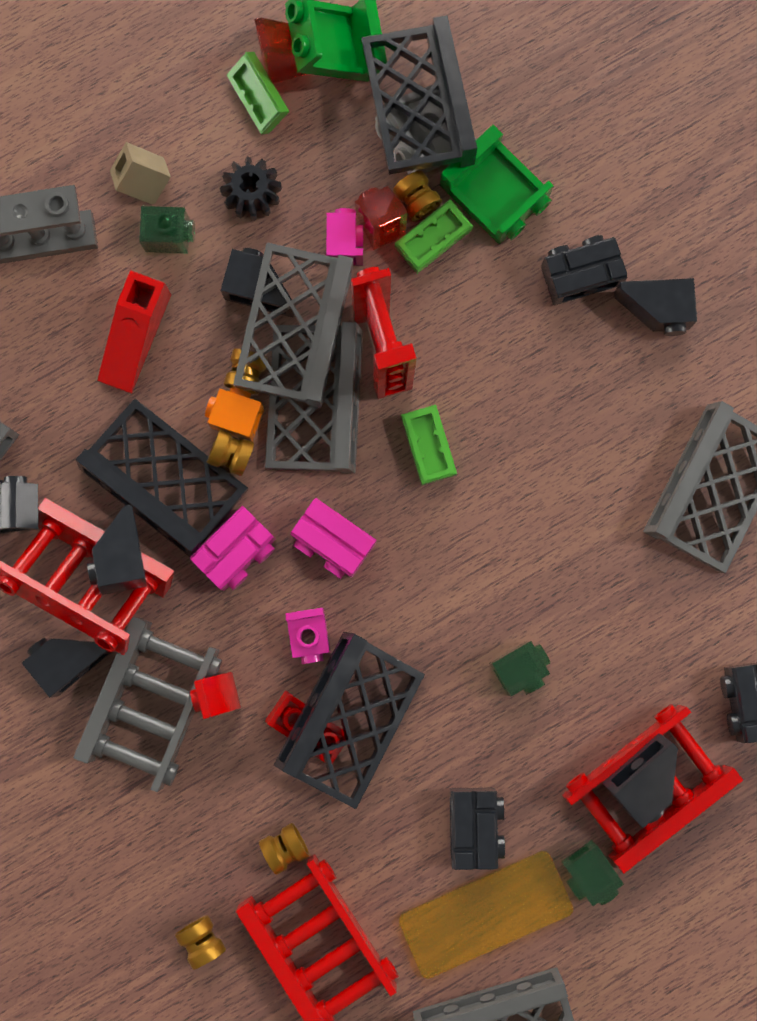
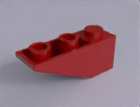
[97,270,172,394]

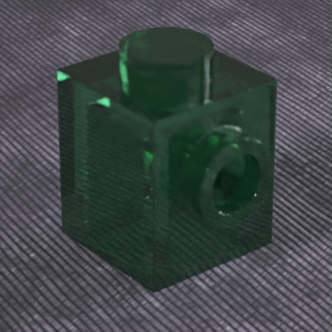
[139,206,195,254]
[489,641,551,696]
[561,840,624,906]

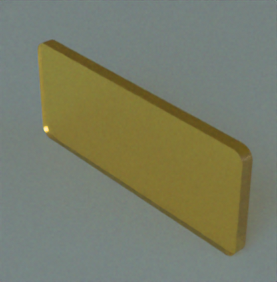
[399,851,573,979]

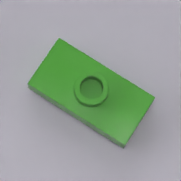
[227,52,290,134]
[394,199,473,274]
[401,405,457,486]

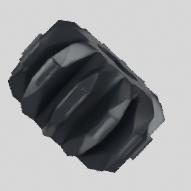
[220,156,282,221]

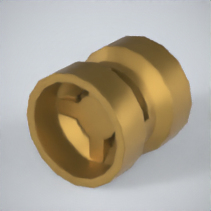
[393,170,442,221]
[224,349,268,395]
[207,429,254,476]
[259,822,310,875]
[175,915,226,970]

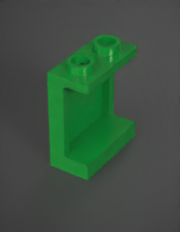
[285,0,387,82]
[439,124,554,245]

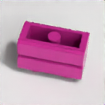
[290,498,377,579]
[190,505,276,591]

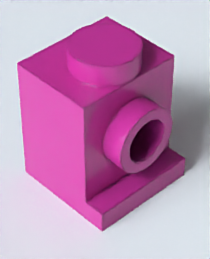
[326,208,363,266]
[285,608,331,664]

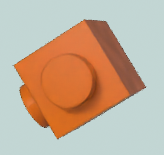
[205,387,264,442]

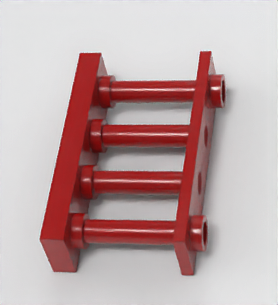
[351,267,417,399]
[0,498,174,656]
[562,704,743,874]
[235,854,399,1021]

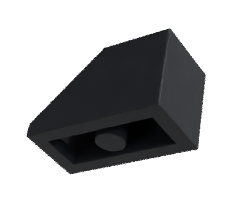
[220,248,294,318]
[614,278,697,336]
[87,505,147,595]
[22,638,111,698]
[602,733,678,828]

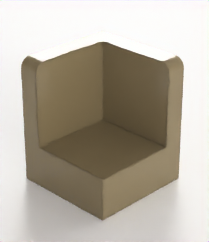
[110,142,171,204]

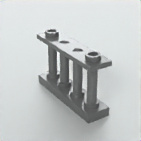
[0,185,98,264]
[73,616,222,792]

